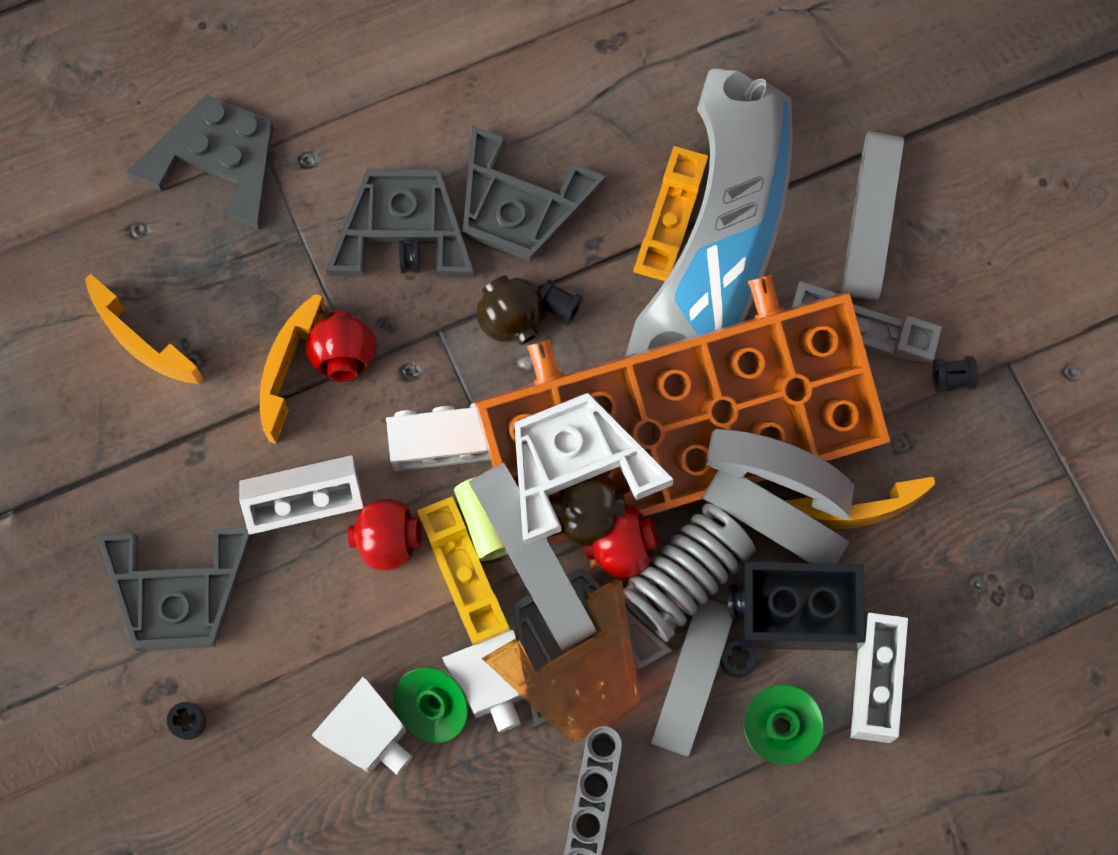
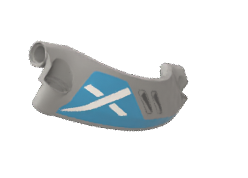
[625,68,793,356]

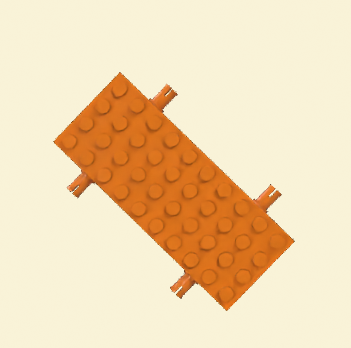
[474,274,890,569]

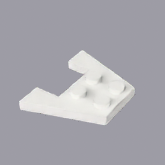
[514,393,673,546]

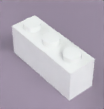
[386,403,491,472]
[239,455,363,535]
[850,613,908,743]

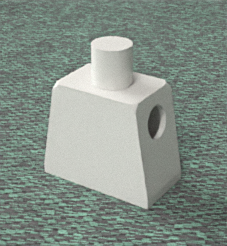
[442,630,527,732]
[312,677,413,775]

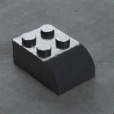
[744,562,865,651]

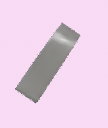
[792,281,942,363]
[705,429,854,520]
[702,470,850,564]
[650,599,733,757]

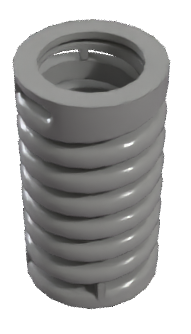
[617,503,756,642]

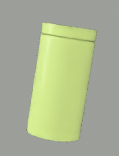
[454,477,508,562]

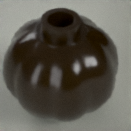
[477,275,545,345]
[552,473,625,546]

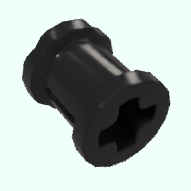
[539,280,583,325]
[932,356,978,393]

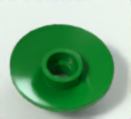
[394,666,469,743]
[743,685,824,765]

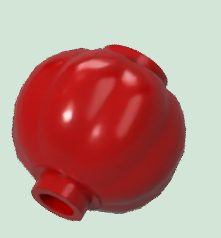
[305,310,377,382]
[348,499,421,571]
[584,504,659,578]

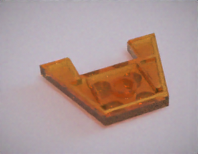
[481,579,640,744]

